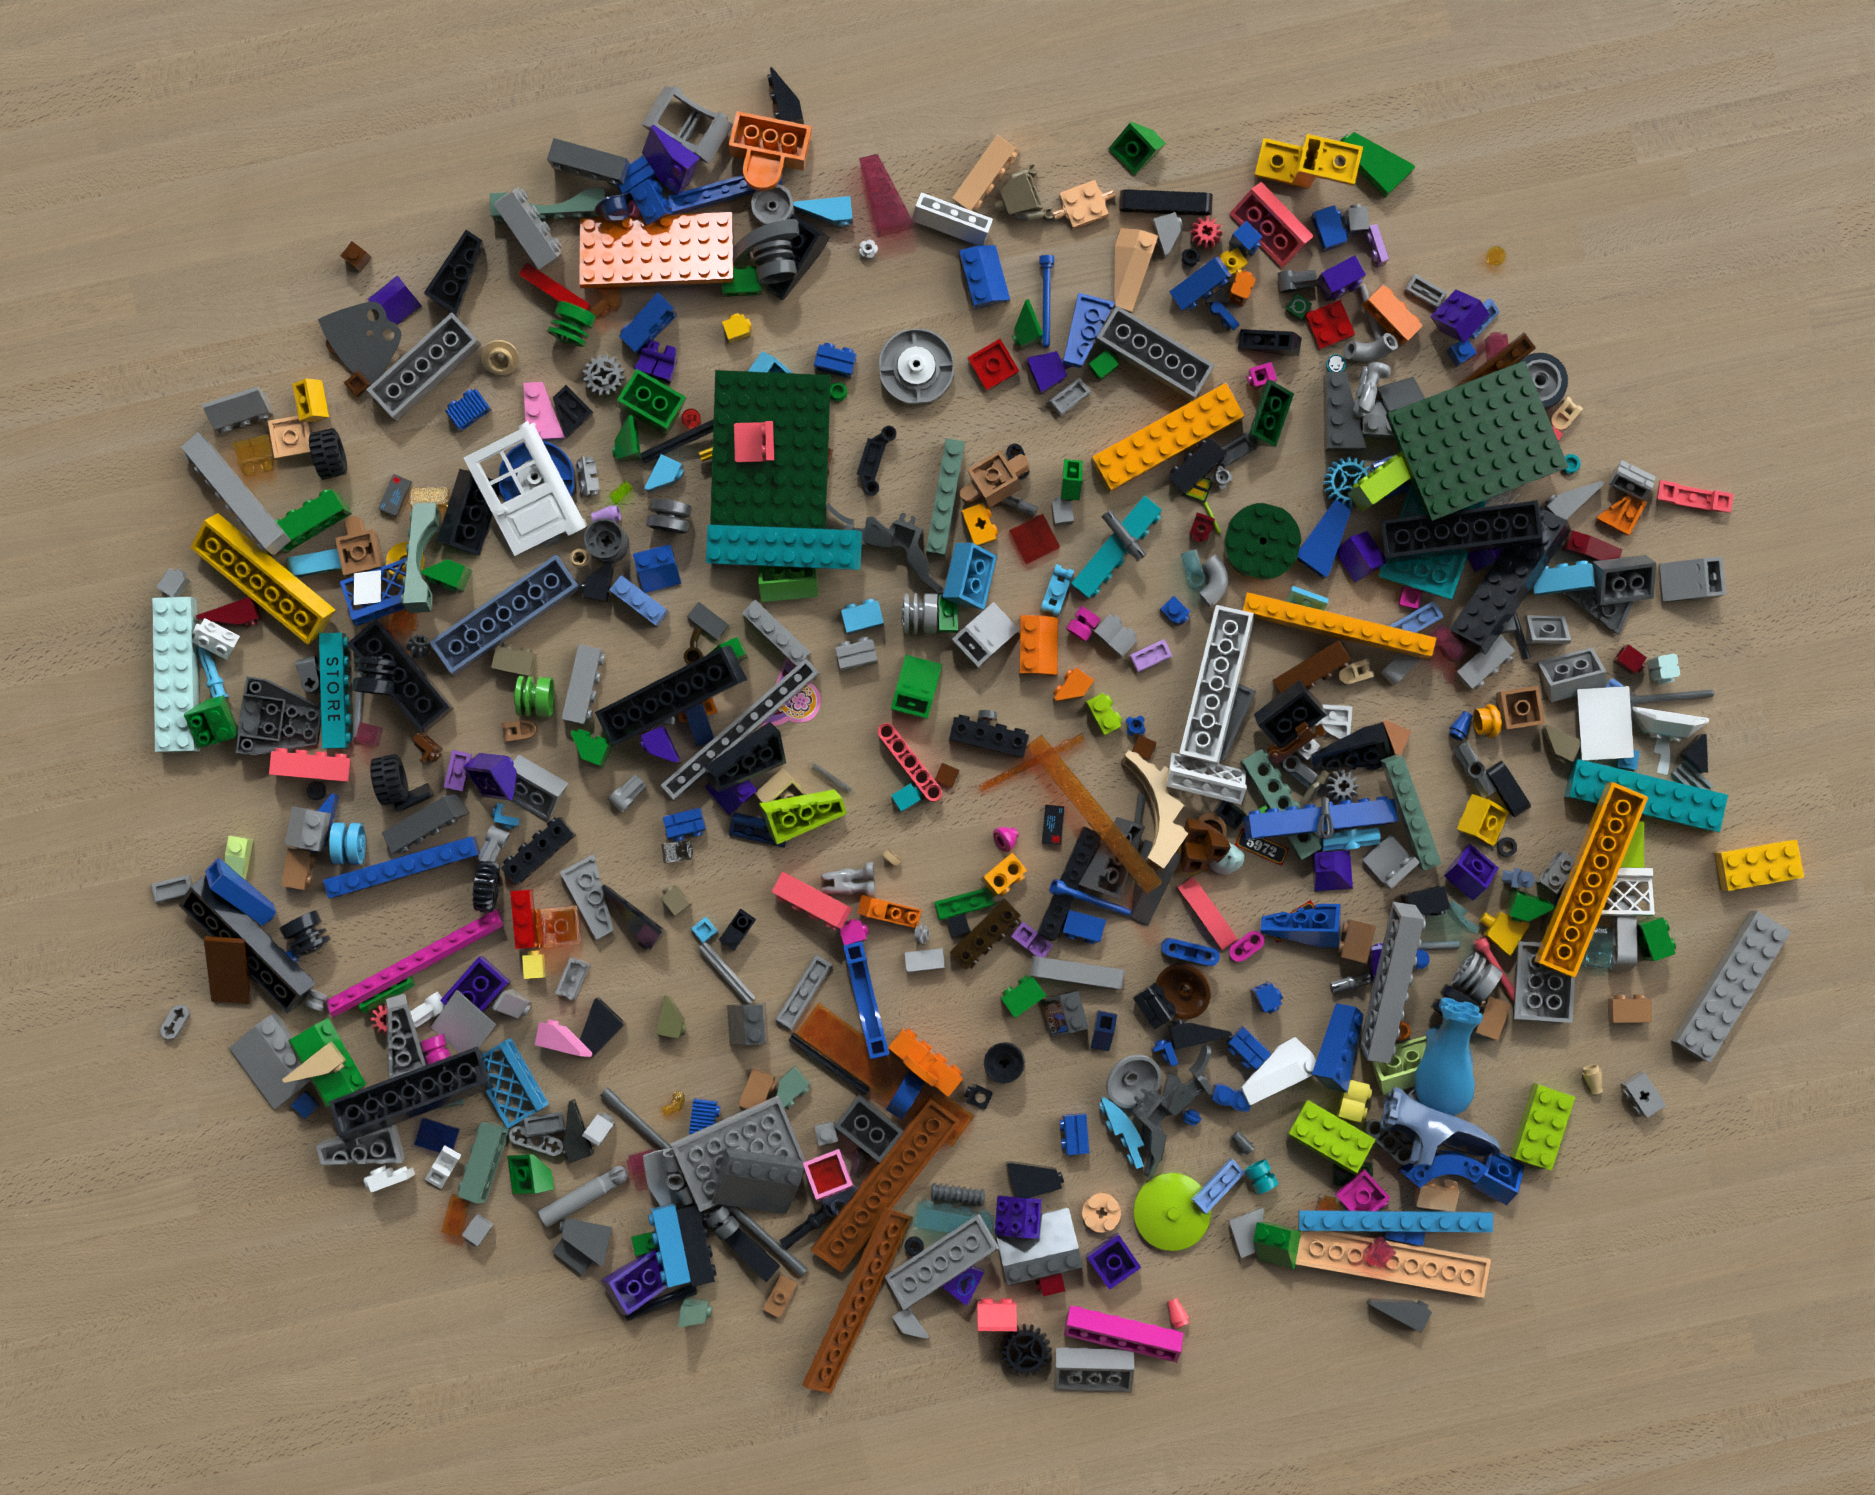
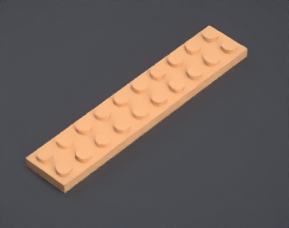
[1296,1231,1491,1298]

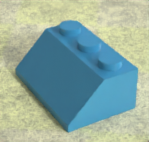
[943,543,997,610]

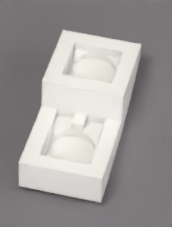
[424,1145,461,1189]

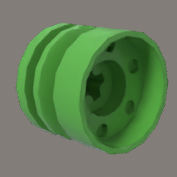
[514,676,555,717]

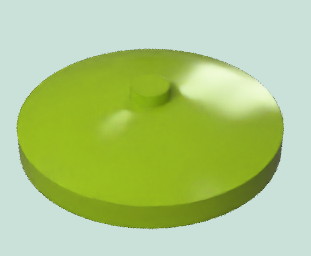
[1133,1172,1211,1251]

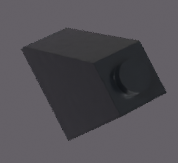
[580,997,626,1058]
[1006,1161,1064,1198]

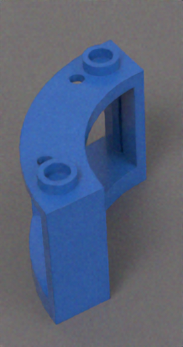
[1398,1150,1488,1188]

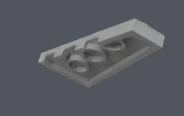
[560,854,613,940]

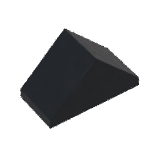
[1679,734,1708,773]
[1212,800,1247,830]

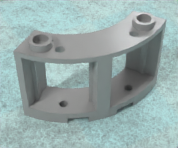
[641,86,733,163]

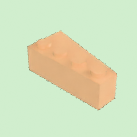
[952,135,1019,212]

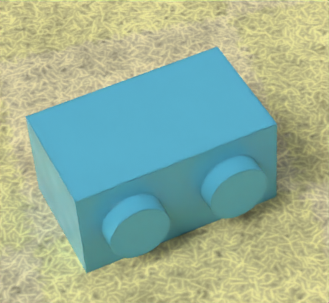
[841,599,884,634]

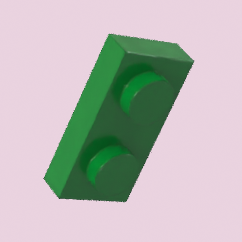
[937,594,958,633]

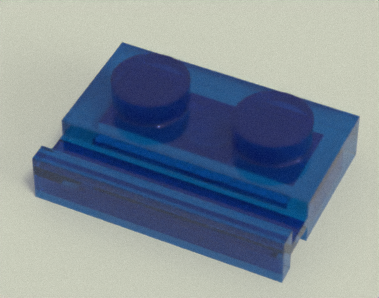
[414,1117,460,1153]

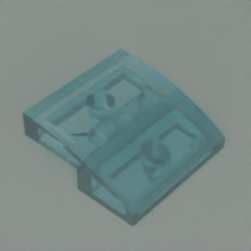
[1446,900,1480,934]
[1580,926,1613,969]

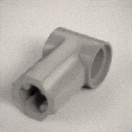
[608,774,647,813]
[477,825,510,862]

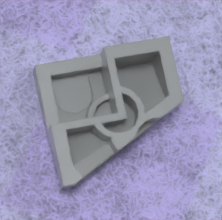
[1229,1207,1264,1258]

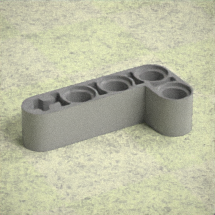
[1608,892,1637,972]

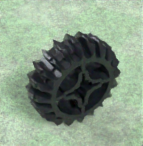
[472,861,500,913]
[999,1324,1052,1377]

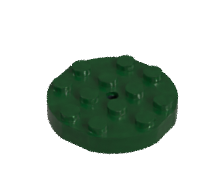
[1223,503,1301,580]

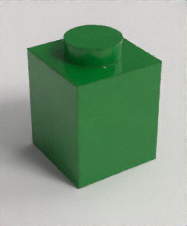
[1088,350,1119,382]

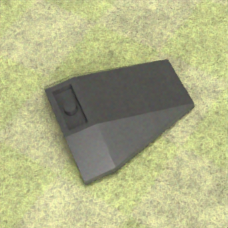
[235,676,321,755]

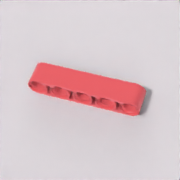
[878,723,942,802]

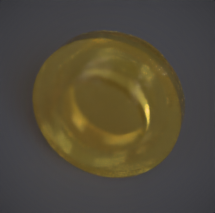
[1486,246,1506,266]

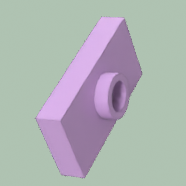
[1129,639,1172,673]

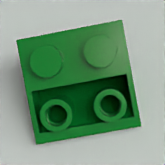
[421,559,472,593]
[184,695,238,748]
[571,728,612,767]

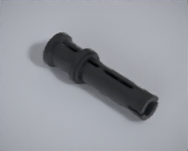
[780,1203,834,1250]

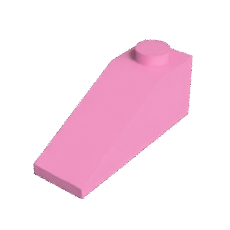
[535,1019,592,1057]

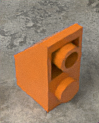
[1052,667,1094,702]

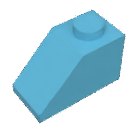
[644,454,684,492]

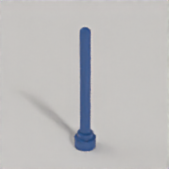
[1039,255,1054,348]
[1049,879,1131,916]

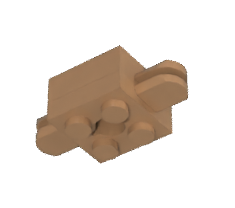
[960,450,1030,508]
[335,516,385,578]

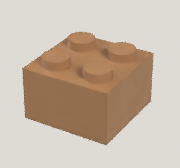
[1496,686,1545,731]

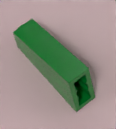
[1340,132,1415,198]

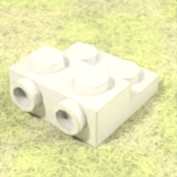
[364,1166,415,1192]

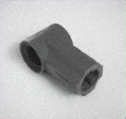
[1277,270,1317,293]
[1280,755,1318,788]

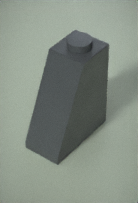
[559,1218,612,1266]

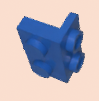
[630,179,672,225]

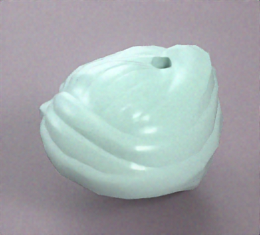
[1209,843,1245,874]

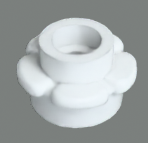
[859,239,878,258]

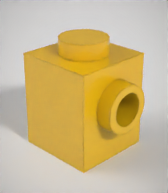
[722,313,753,343]

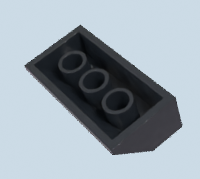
[436,469,500,556]

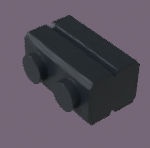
[1133,982,1177,1030]

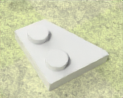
[1315,704,1353,739]

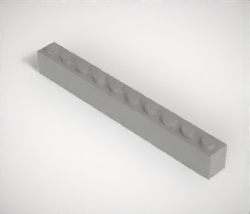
[661,659,820,800]

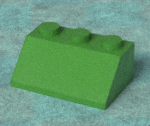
[758,566,819,602]

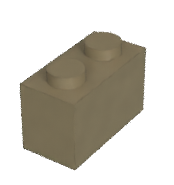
[491,643,536,677]

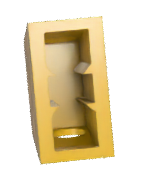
[1479,912,1530,956]

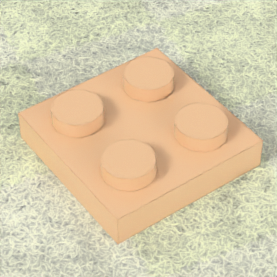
[268,415,310,459]

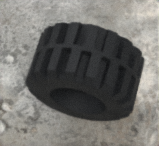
[309,428,347,480]
[370,754,408,806]

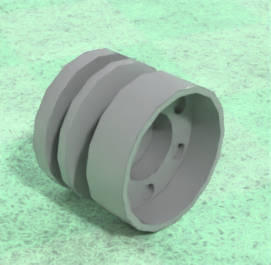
[901,593,937,634]
[1451,952,1502,1004]

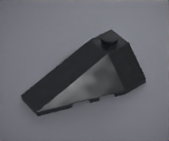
[768,215,830,300]

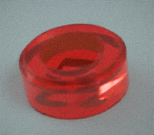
[681,408,701,428]

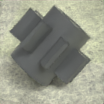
[406,635,431,658]

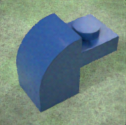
[885,1071,925,1120]

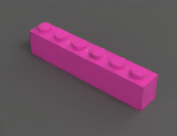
[1063,1305,1183,1363]

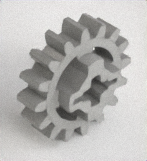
[583,354,625,396]

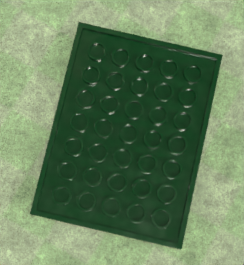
[1386,361,1569,522]
[710,370,831,529]

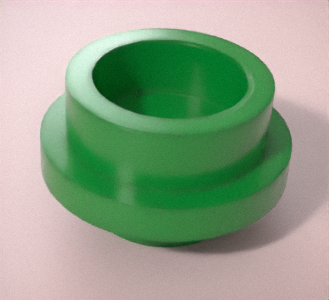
[830,382,848,402]

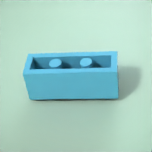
[1533,561,1596,596]

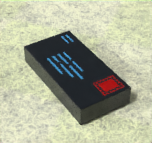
[1042,805,1064,845]

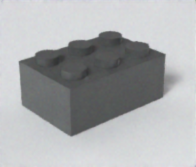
[835,1094,904,1162]

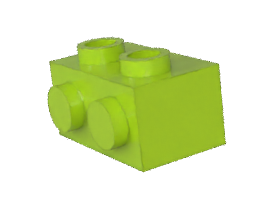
[1085,692,1123,736]

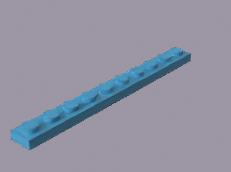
[1298,1210,1493,1232]

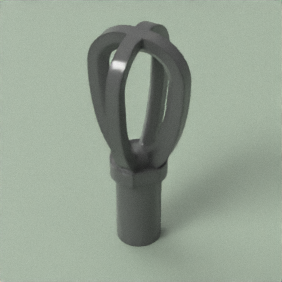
[1317,798,1333,839]

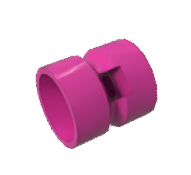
[1066,606,1101,642]
[420,1034,451,1065]

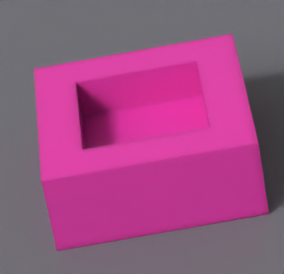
[1398,586,1422,610]

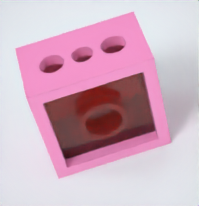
[803,1149,855,1202]

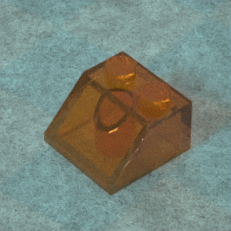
[533,905,581,948]

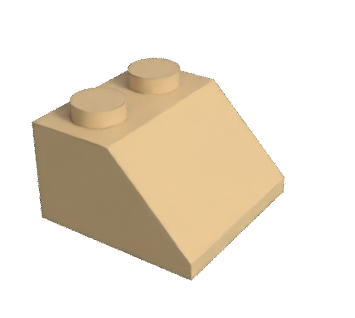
[755,767,808,803]

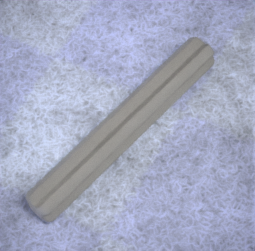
[698,942,755,1004]

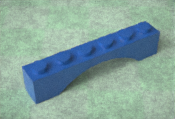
[843,941,889,1060]

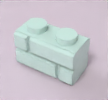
[1648,654,1680,684]

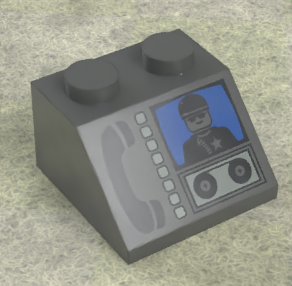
[1040,990,1089,1037]

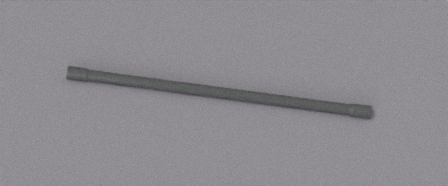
[600,1087,808,1277]

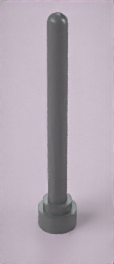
[1630,690,1714,707]

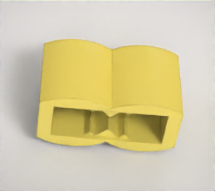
[1336,1080,1372,1122]

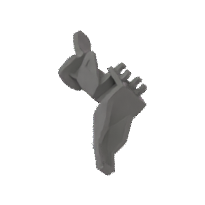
[826,503,943,593]
[1132,1044,1214,1179]

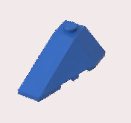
[1260,904,1341,948]

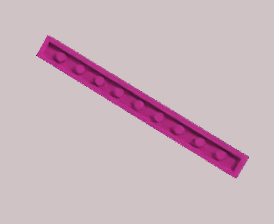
[327,909,504,1018]

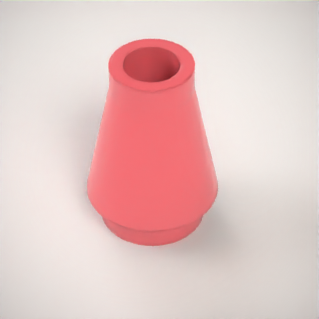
[1167,1298,1190,1329]

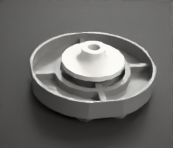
[879,328,954,405]

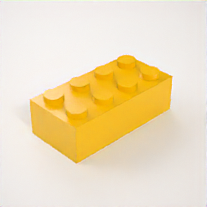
[1714,839,1804,891]

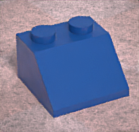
[633,544,682,593]
[1473,1153,1525,1205]

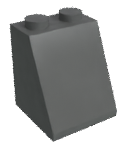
[727,1002,768,1045]

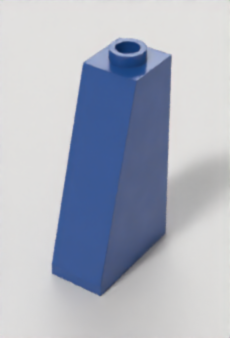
[1297,499,1351,579]
[205,858,276,926]

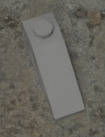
[1543,481,1604,520]
[492,989,531,1018]

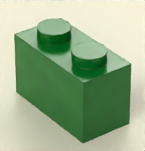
[722,266,762,297]
[1060,459,1083,501]

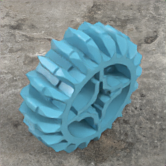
[1323,457,1370,509]

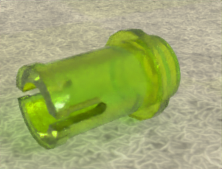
[609,480,633,504]

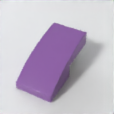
[1011,922,1053,957]

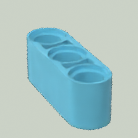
[286,549,342,578]

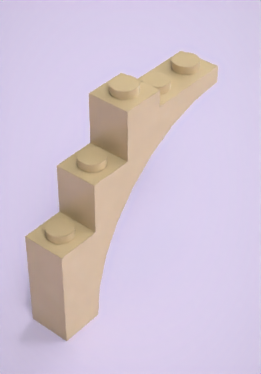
[1121,750,1188,875]

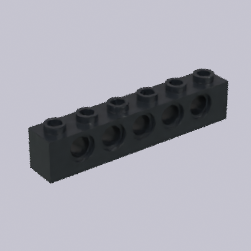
[1037,826,1102,940]

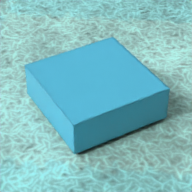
[691,917,718,943]

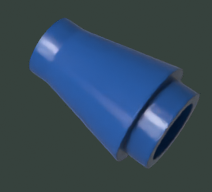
[1448,711,1473,741]

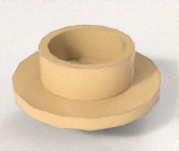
[481,340,519,376]

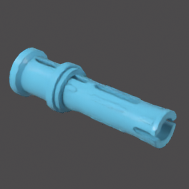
[196,646,229,699]

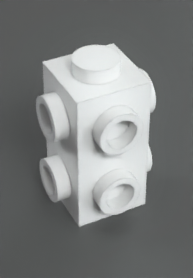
[192,618,240,660]

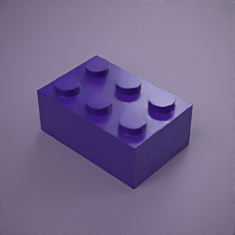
[440,956,511,1013]

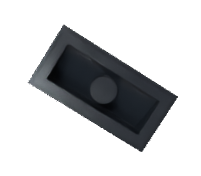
[394,783,434,812]

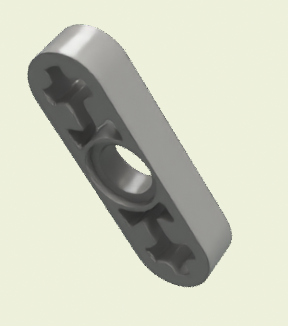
[509,1126,564,1156]

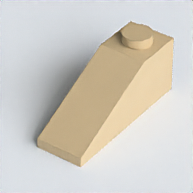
[282,1042,347,1083]

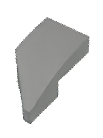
[893,1308,930,1339]

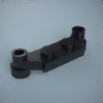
[857,425,897,496]

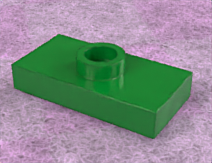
[631,1231,658,1256]

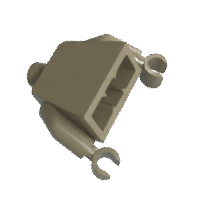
[995,163,1054,221]

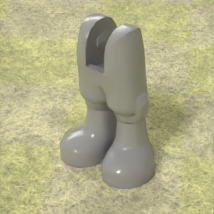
[1353,362,1391,418]
[821,862,876,898]

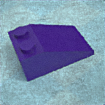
[642,125,700,195]
[601,1249,668,1315]

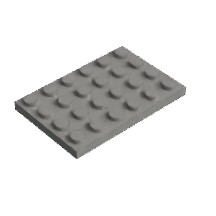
[671,1096,806,1212]

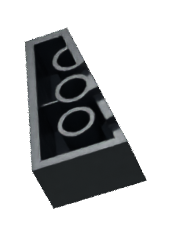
[424,230,484,317]
[705,722,786,792]

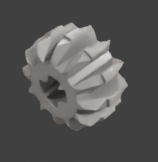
[1326,770,1359,802]

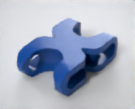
[1161,938,1220,966]

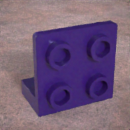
[995,1196,1042,1238]

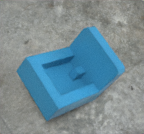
[492,803,521,829]

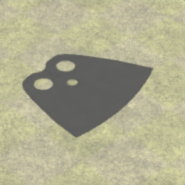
[318,302,402,384]

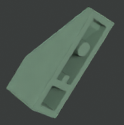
[678,1298,712,1327]

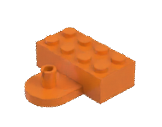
[729,111,812,191]
[888,1027,963,1097]

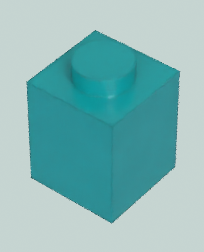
[891,783,922,812]

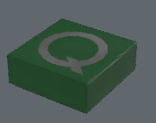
[1285,293,1312,321]

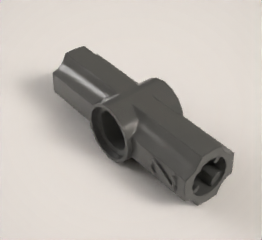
[1452,741,1497,798]

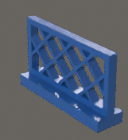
[340,557,408,626]

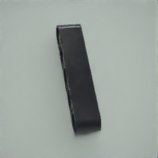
[1119,189,1213,216]

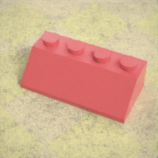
[1229,182,1314,268]

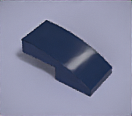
[685,703,714,746]

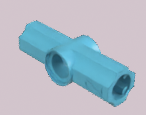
[1320,828,1381,851]

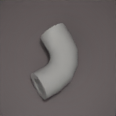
[1344,333,1398,362]
[1199,554,1229,608]

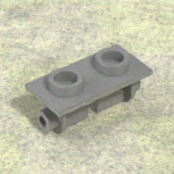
[576,456,600,498]

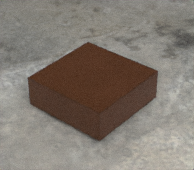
[344,370,372,397]
[1132,735,1157,760]
[935,763,960,788]

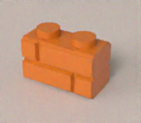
[1228,271,1256,307]

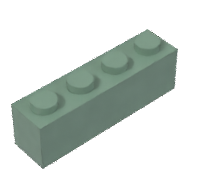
[458,1122,510,1204]

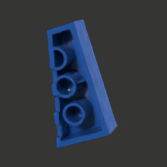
[1312,1003,1364,1093]

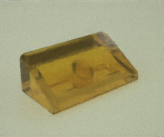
[409,487,449,507]

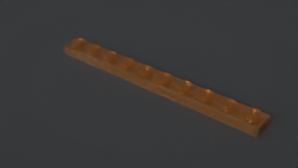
[1027,734,1162,895]

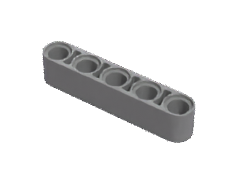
[1030,956,1125,989]

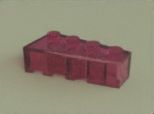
[859,154,914,237]

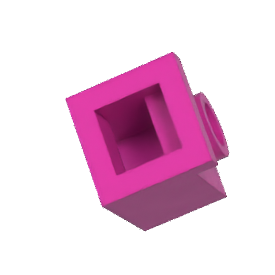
[1246,362,1277,390]

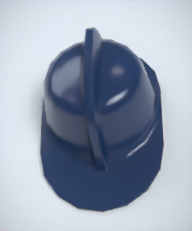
[595,192,633,223]

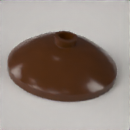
[1156,963,1211,1020]

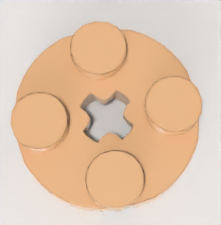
[1082,1193,1121,1233]

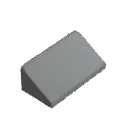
[905,948,945,972]

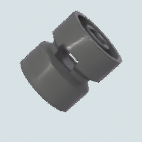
[703,1204,740,1241]

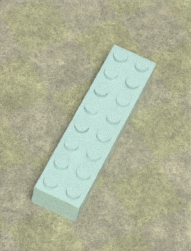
[152,597,200,753]

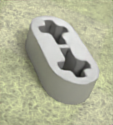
[161,1005,190,1039]

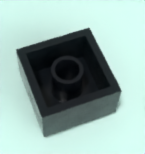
[1400,886,1450,919]

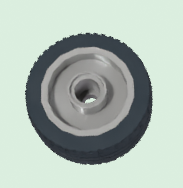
[1518,353,1568,411]

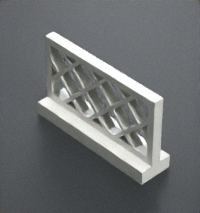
[1166,753,1247,805]
[1601,868,1655,916]

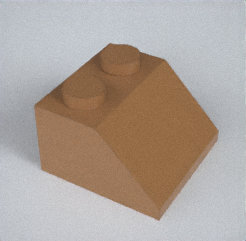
[1337,919,1376,964]

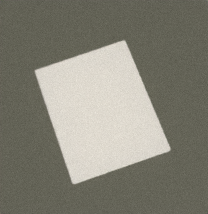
[1577,686,1634,760]
[431,990,496,1053]

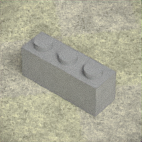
[1454,634,1515,690]

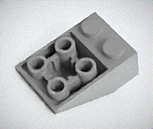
[1659,557,1726,602]
[952,602,1020,669]

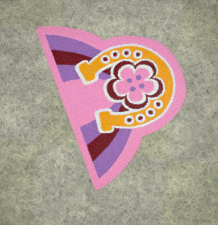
[762,658,821,726]

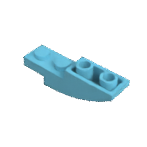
[1099,1096,1144,1169]

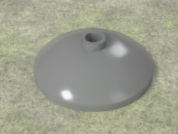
[1106,1055,1162,1108]

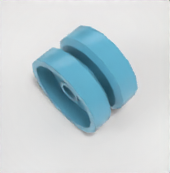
[329,823,366,864]

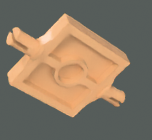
[1052,180,1116,229]

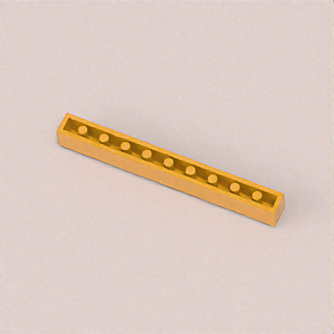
[1243,592,1436,660]

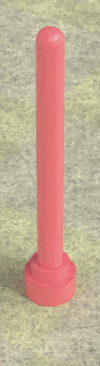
[1473,936,1515,1003]

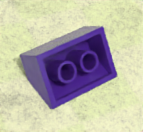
[463,753,517,801]

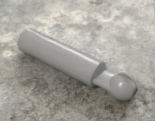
[538,1166,628,1228]

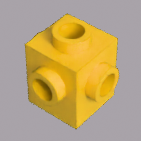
[1219,247,1248,279]

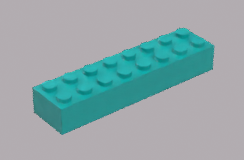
[706,525,862,570]
[1564,759,1728,832]

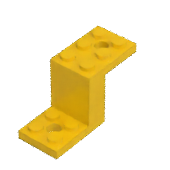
[1254,134,1363,189]

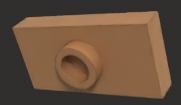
[763,1274,798,1318]

